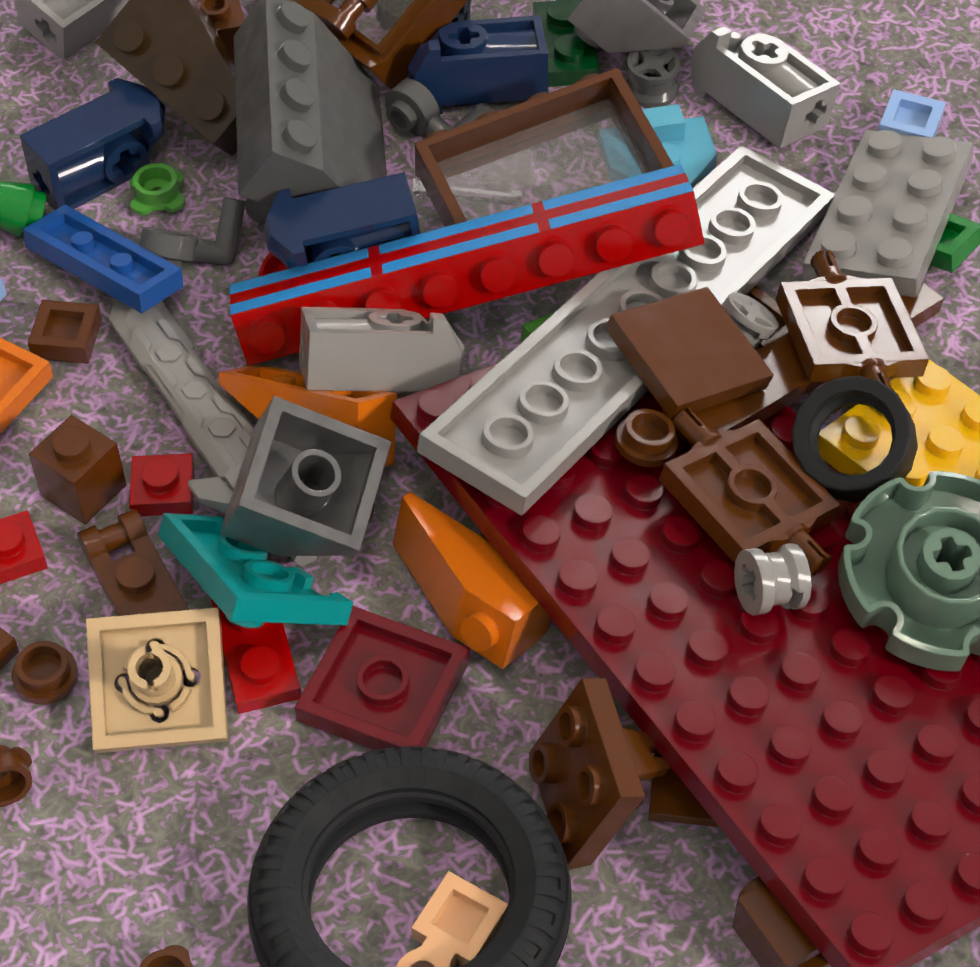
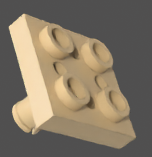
[86,607,229,753]

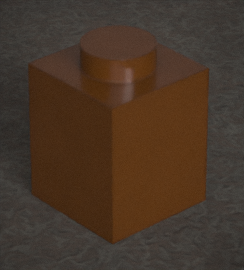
[29,414,127,525]
[732,876,830,967]

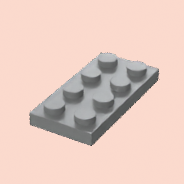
[803,130,973,297]

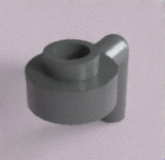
[385,79,492,136]
[139,197,246,268]

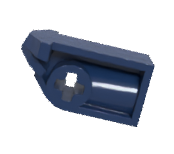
[408,15,548,114]
[20,78,166,210]
[263,172,420,268]

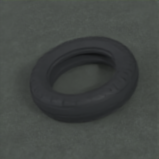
[247,746,572,967]

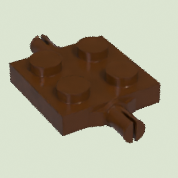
[776,250,929,392]
[659,407,841,576]

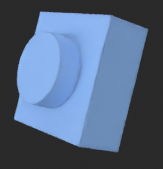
[878,89,946,138]

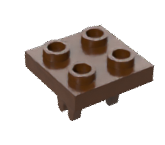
[529,678,671,870]

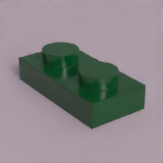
[532,0,600,87]

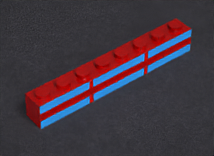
[230,164,705,366]

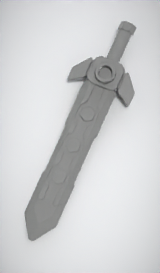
[109,298,318,567]

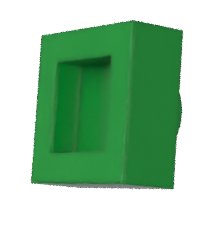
[930,213,980,273]

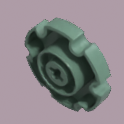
[838,471,980,671]

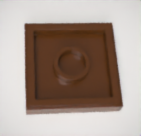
[605,286,774,420]

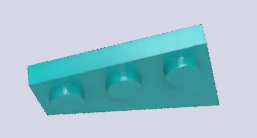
[158,513,354,628]

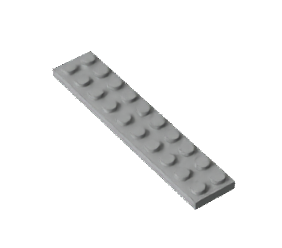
[417,145,835,516]

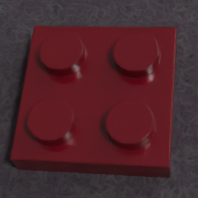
[294,606,470,750]

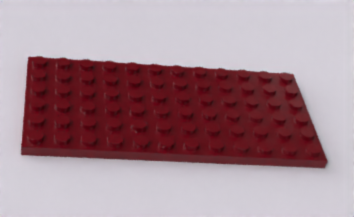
[390,363,980,967]

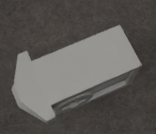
[17,0,129,60]
[690,26,841,149]
[299,307,465,392]

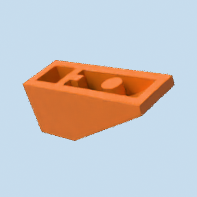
[219,364,397,467]
[392,492,551,669]

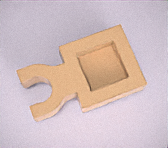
[396,871,508,967]

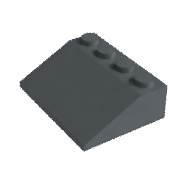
[234,0,387,207]

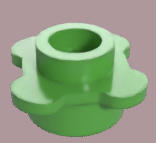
[129,163,186,216]

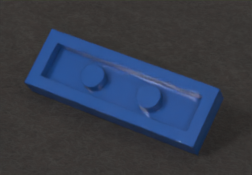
[23,205,184,314]

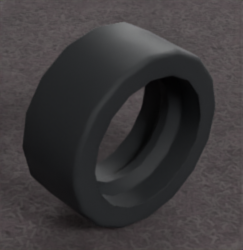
[791,376,918,503]

